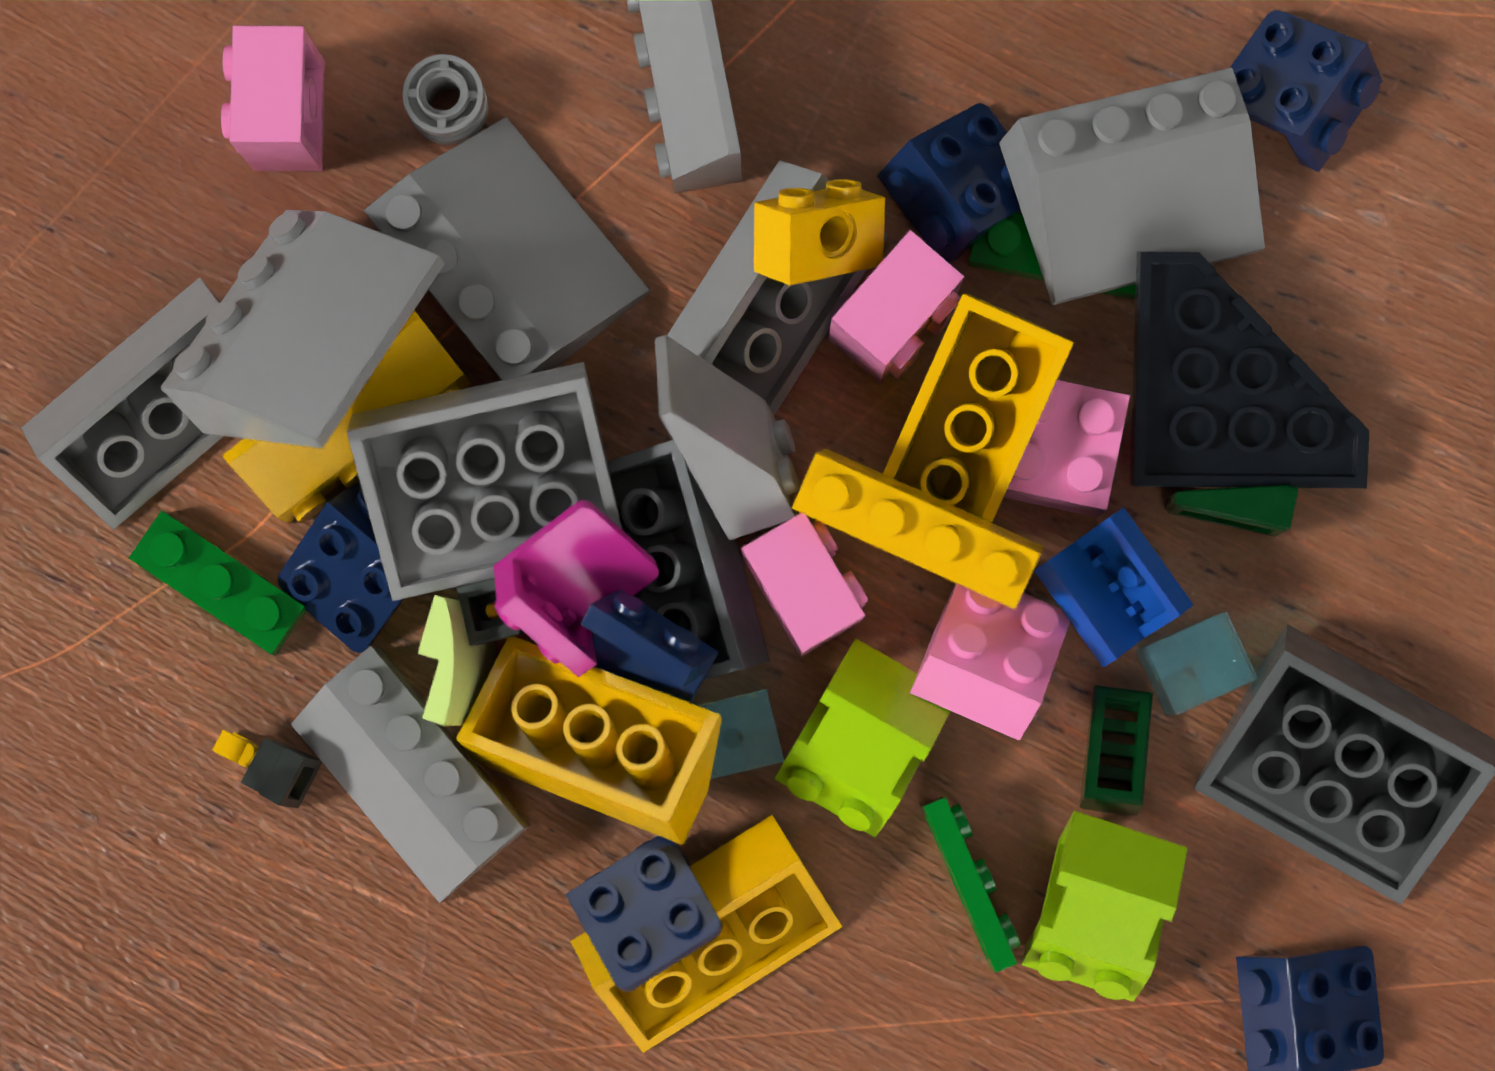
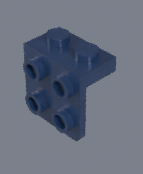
[1230,10,1382,172]
[877,103,1021,264]
[277,482,405,653]
[581,589,718,703]
[565,836,723,992]
[1236,946,1384,1071]

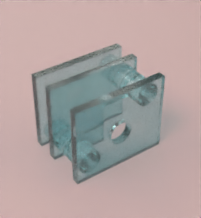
[1135,611,1258,717]
[697,689,784,779]

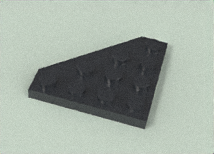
[1130,251,1370,489]

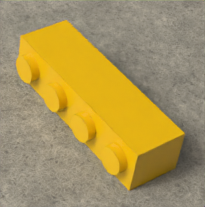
[792,448,1044,609]

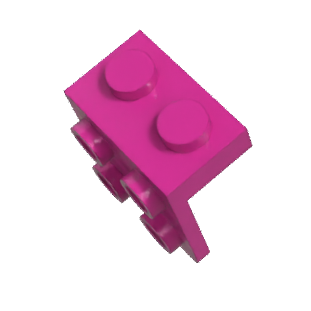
[493,500,659,677]

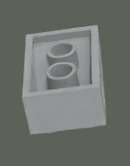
[655,335,800,540]

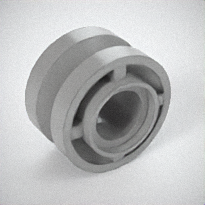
[402,54,488,145]

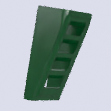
[1165,485,1298,537]
[1079,685,1153,816]

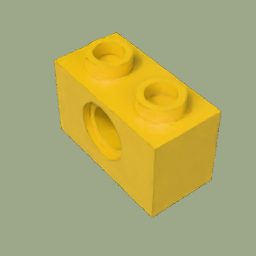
[754,179,885,285]

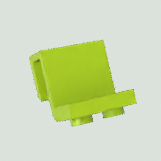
[774,638,951,838]
[1021,811,1188,1002]

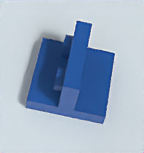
[1034,507,1194,667]

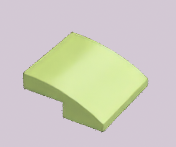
[418,595,496,726]

